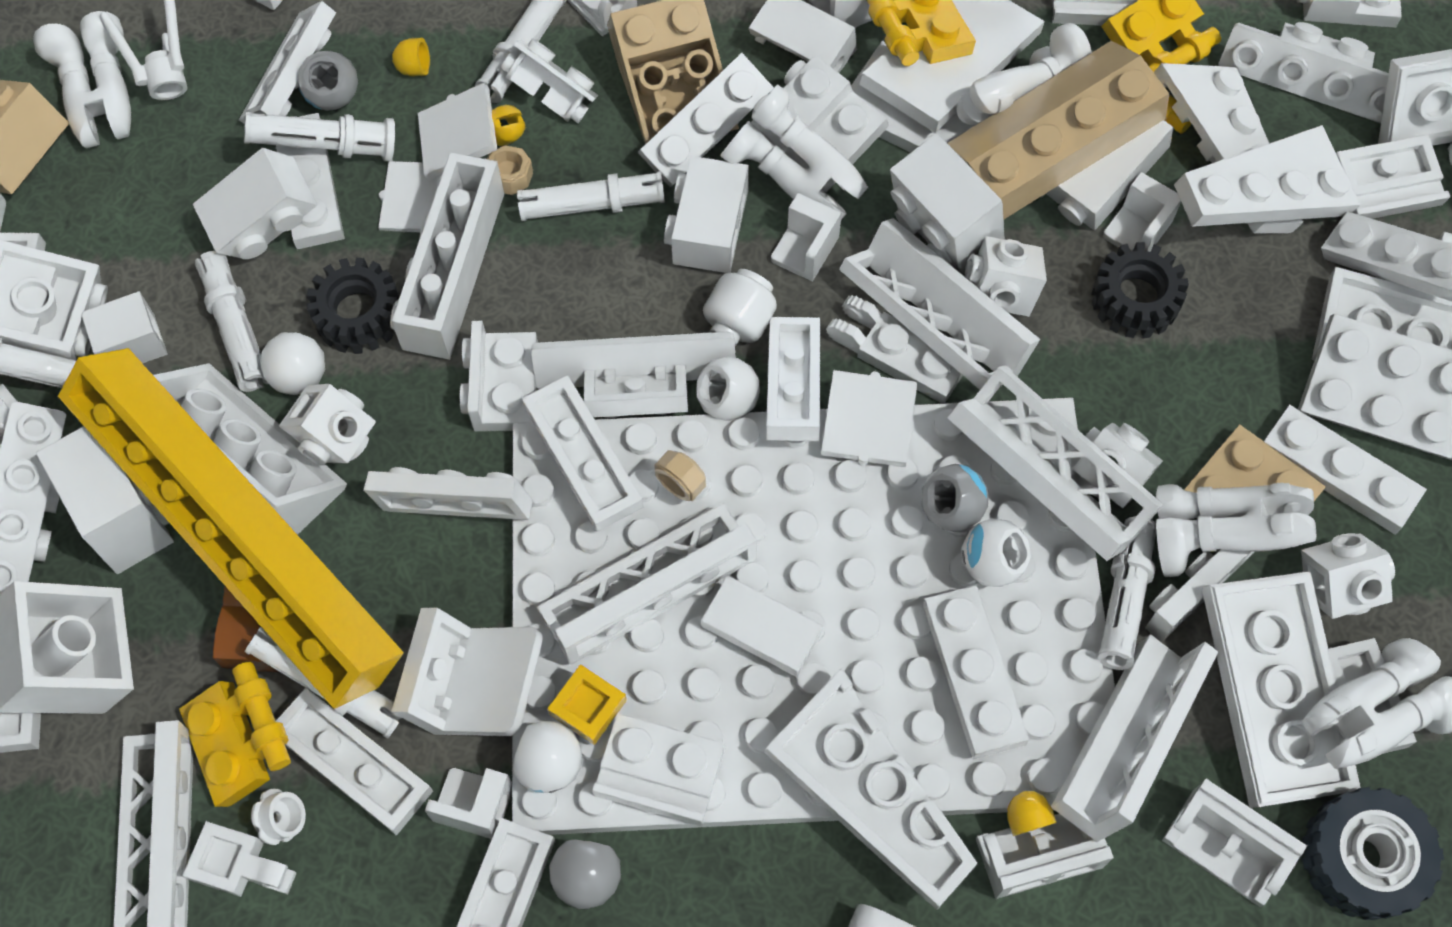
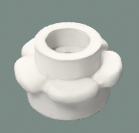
[251,789,306,845]

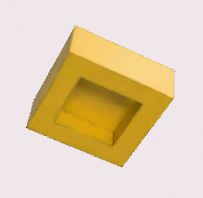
[547,664,627,745]

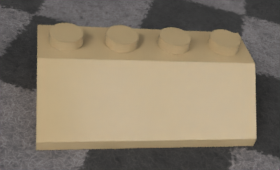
[948,41,1169,220]

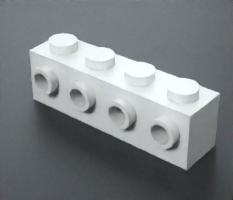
[390,152,504,360]

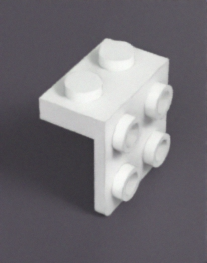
[391,608,543,736]

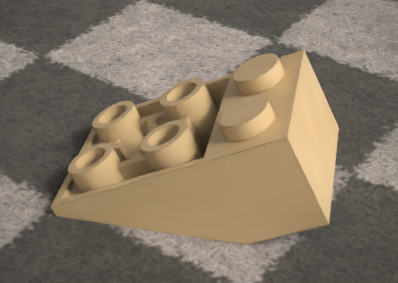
[607,0,739,144]
[0,80,69,194]

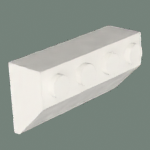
[153,363,347,535]

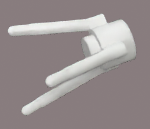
[100,0,187,100]

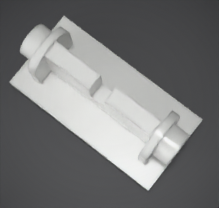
[501,38,598,123]

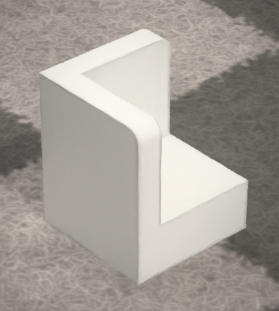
[1103,172,1181,252]
[771,193,842,282]
[82,291,168,363]
[425,768,512,839]

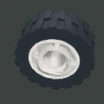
[1302,787,1444,920]

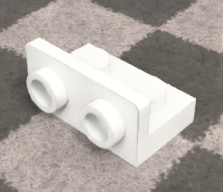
[460,321,538,431]

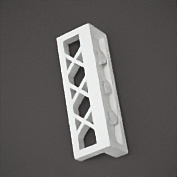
[839,218,1040,390]
[948,365,1163,561]
[537,503,757,665]
[1051,634,1218,842]
[114,720,193,927]

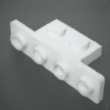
[1218,22,1389,123]
[531,332,736,418]
[0,402,66,594]

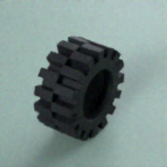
[1091,242,1189,339]
[306,257,400,354]

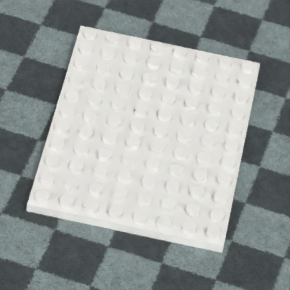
[512,398,1115,835]

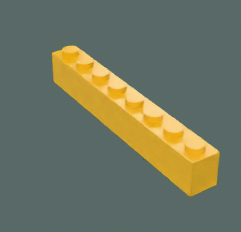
[58,348,404,709]

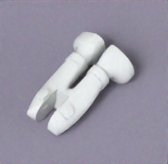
[33,11,131,148]
[956,23,1092,125]
[720,84,868,220]
[1156,483,1316,577]
[1302,638,1452,769]

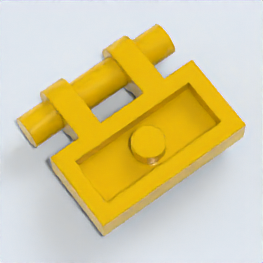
[866,0,976,66]
[1101,0,1221,72]
[179,662,291,807]

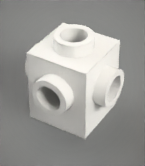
[964,236,1047,317]
[279,384,376,465]
[1072,423,1163,508]
[1301,533,1395,619]

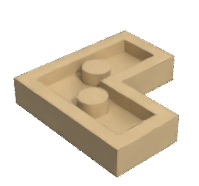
[1184,424,1326,519]

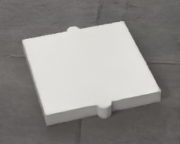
[418,83,497,181]
[378,161,439,232]
[821,370,917,467]

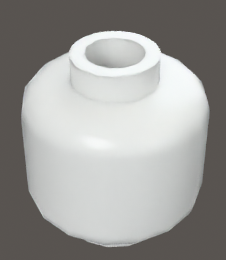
[703,269,777,346]

